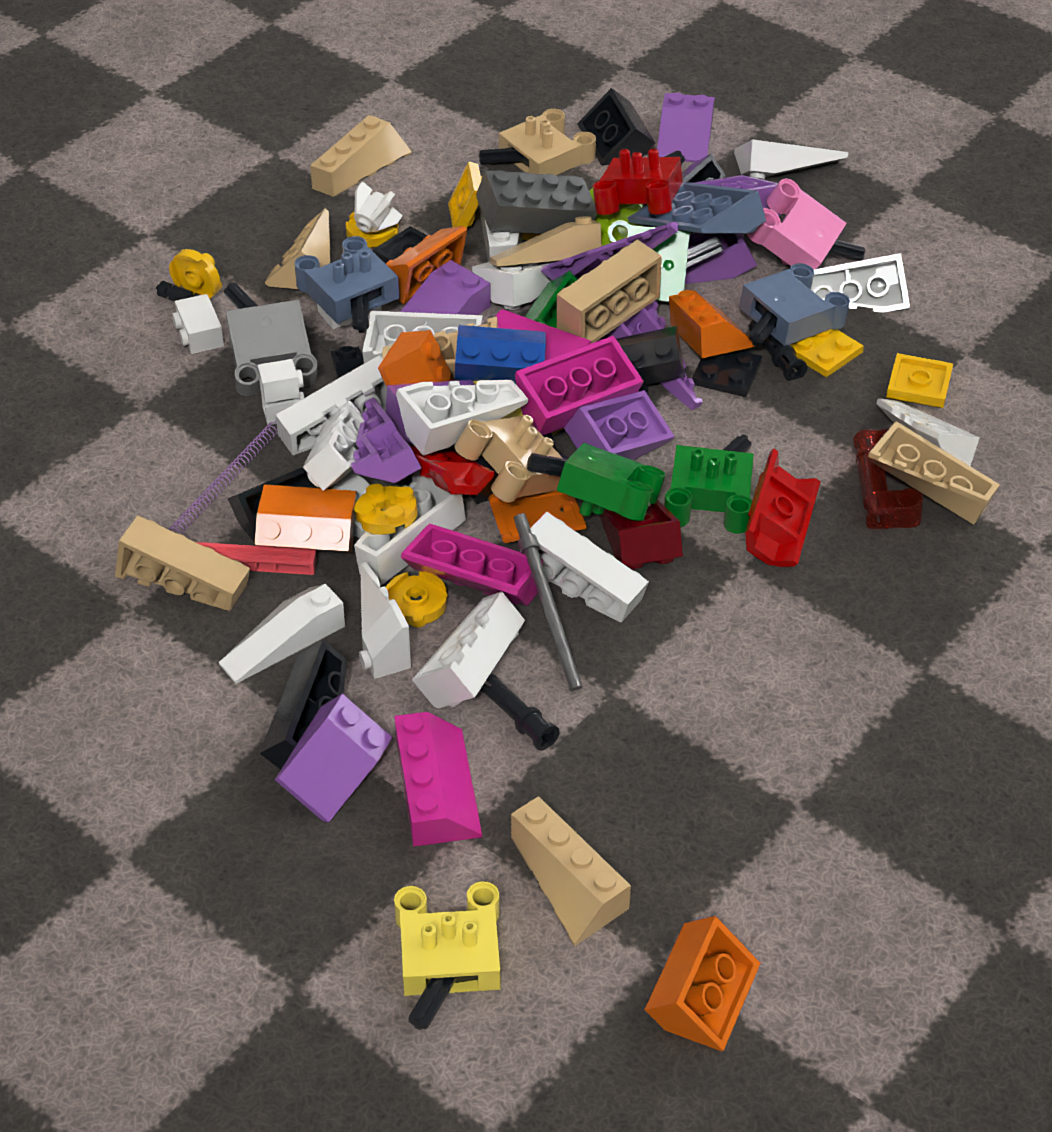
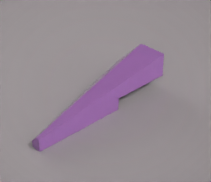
[541,222,678,280]
[606,301,703,410]
[351,397,421,483]

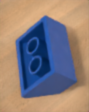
[454,325,546,384]

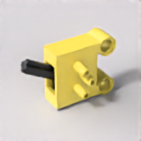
[394,881,500,1030]

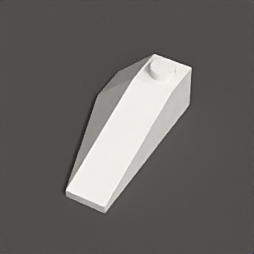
[734,139,848,180]
[811,253,910,313]
[472,260,560,310]
[396,380,529,455]
[876,398,980,466]
[359,562,411,679]
[219,584,345,684]

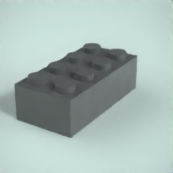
[476,170,597,234]

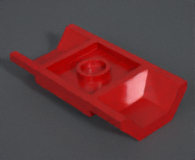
[410,446,494,495]
[745,448,821,567]

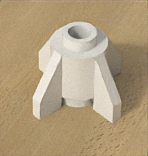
[354,181,403,233]

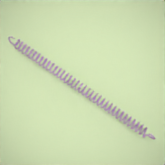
[168,421,278,534]

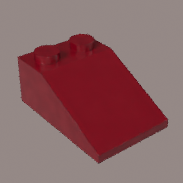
[599,499,683,569]

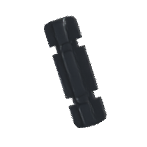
[156,281,201,302]

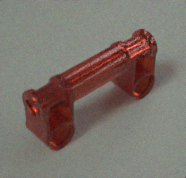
[853,429,923,529]

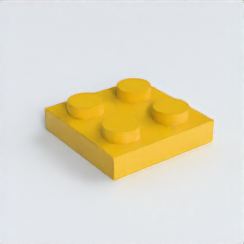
[448,161,482,228]
[789,329,864,377]
[886,353,953,408]

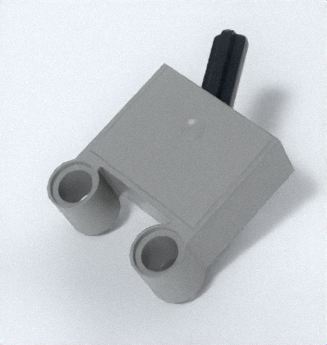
[223,283,317,396]

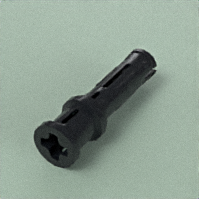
[749,320,808,381]
[480,673,560,751]

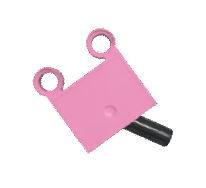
[747,178,865,269]

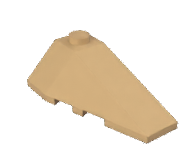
[265,208,330,289]
[490,216,602,267]

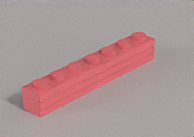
[196,542,317,575]

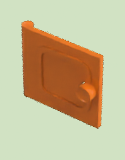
[488,491,586,543]

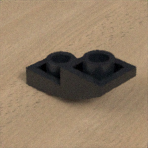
[331,346,364,378]

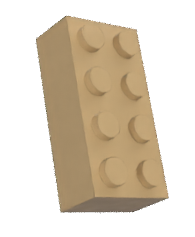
[557,239,662,344]

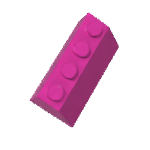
[515,336,644,436]
[401,523,543,606]
[394,712,482,847]

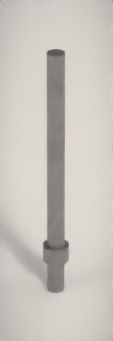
[514,513,583,691]

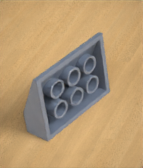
[628,182,766,234]

